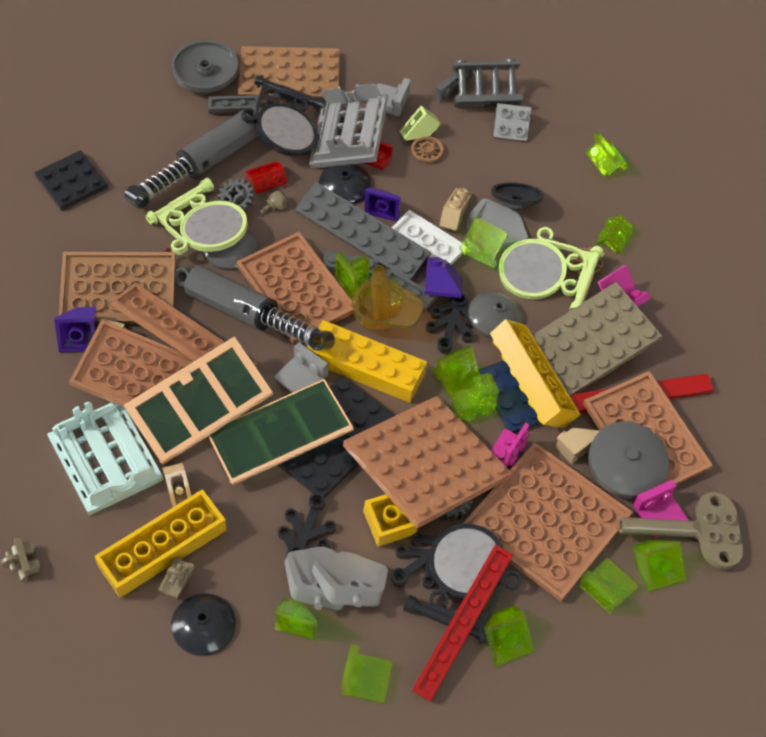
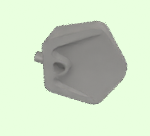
[465,199,528,253]
[285,547,344,610]
[312,552,388,607]

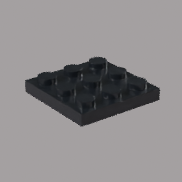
[34,150,108,211]

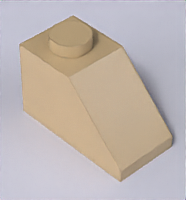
[556,428,599,464]
[163,463,191,507]

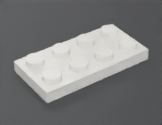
[392,210,467,265]

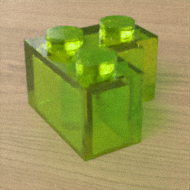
[451,373,499,421]

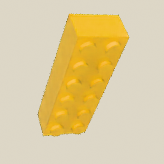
[490,319,581,429]
[307,320,427,403]
[94,489,227,598]

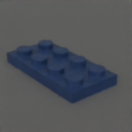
[476,361,541,434]

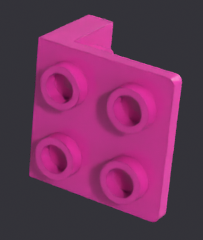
[598,265,651,307]
[490,423,530,468]
[633,480,689,539]

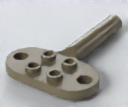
[618,492,743,570]

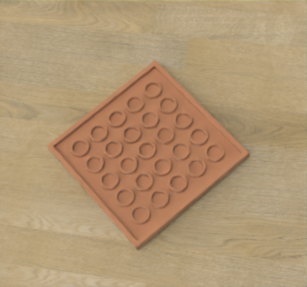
[343,396,512,528]
[463,442,633,602]

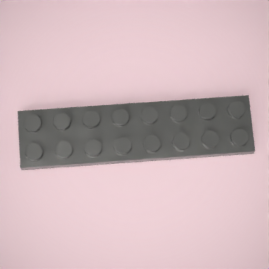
[295,181,431,281]

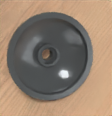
[204,229,258,271]
[468,292,523,338]

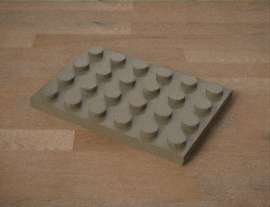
[533,282,662,396]

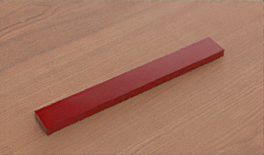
[570,373,714,414]
[412,544,513,702]

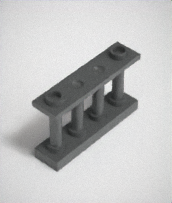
[452,59,523,107]

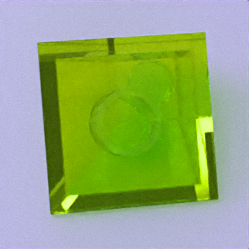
[632,540,687,592]
[274,599,318,641]
[484,605,534,667]

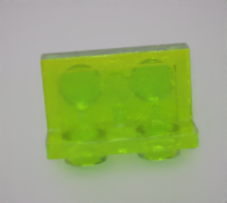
[596,214,635,254]

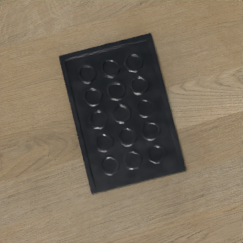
[267,375,396,498]

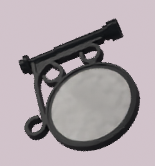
[241,74,325,157]
[403,523,522,645]

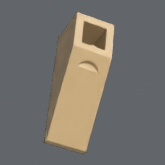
[439,188,472,231]

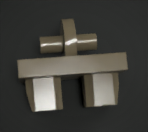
[1,537,40,582]
[158,557,195,600]

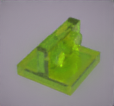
[585,132,629,177]
[335,252,369,302]
[431,345,481,396]

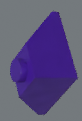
[364,187,401,222]
[424,257,462,298]
[54,307,98,352]

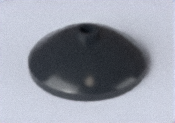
[319,164,371,204]
[491,182,544,210]
[171,593,236,656]

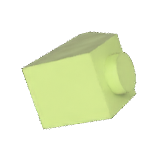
[400,106,441,141]

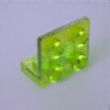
[459,217,507,268]
[579,558,638,614]
[341,644,392,703]

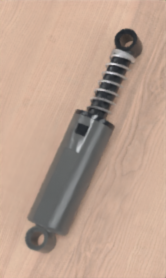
[124,106,262,209]
[175,265,335,351]

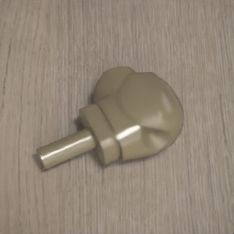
[259,191,288,214]

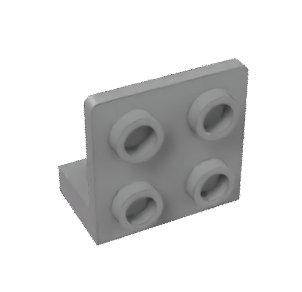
[377,78,411,117]
[493,103,531,141]
[274,342,328,393]

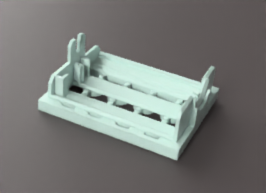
[47,402,164,516]

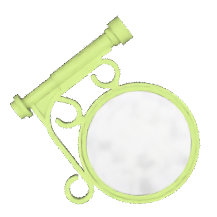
[146,178,248,255]
[499,227,604,311]

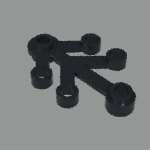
[426,293,474,354]
[278,493,336,557]
[391,533,437,589]

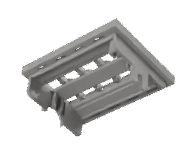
[309,84,388,169]

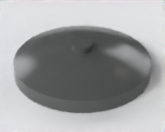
[171,40,239,93]
[588,422,669,498]

